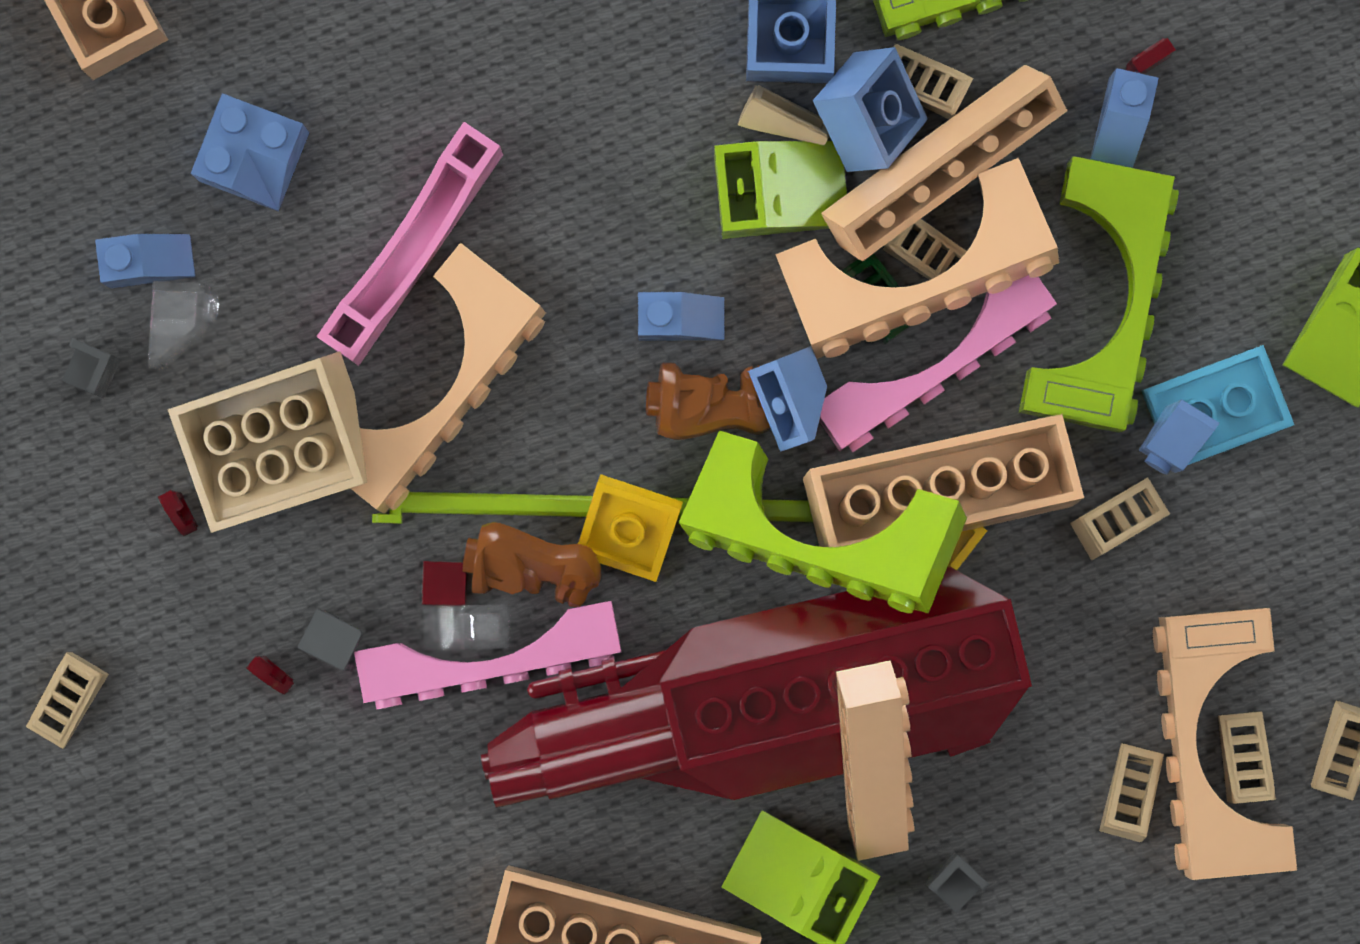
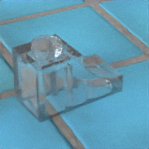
[423,604,511,650]

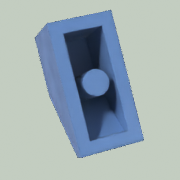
[1090,68,1159,168]
[95,234,195,288]
[638,292,724,341]
[748,346,827,452]
[1139,399,1219,475]

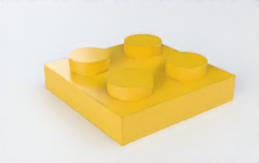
[578,474,683,582]

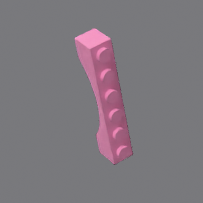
[317,122,503,366]
[819,275,1057,453]
[354,601,622,710]

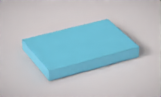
[1142,345,1294,465]

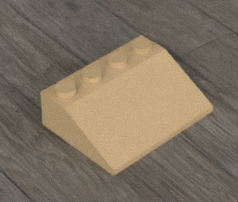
[167,351,367,533]

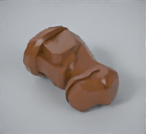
[646,362,771,440]
[463,522,601,608]

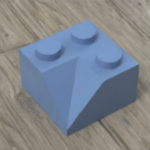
[746,0,836,83]
[813,47,928,172]
[191,93,309,211]

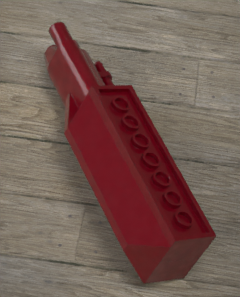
[481,566,1032,808]

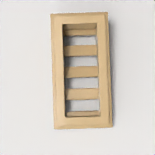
[894,44,973,119]
[738,85,829,145]
[883,219,967,280]
[1070,477,1170,560]
[26,652,109,749]
[1311,700,1360,800]
[1218,711,1276,804]
[1099,743,1164,842]

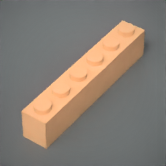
[821,65,1067,261]
[836,660,915,861]

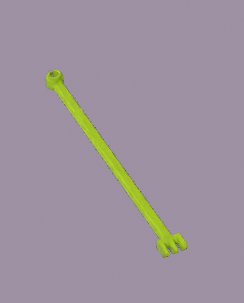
[372,492,813,524]

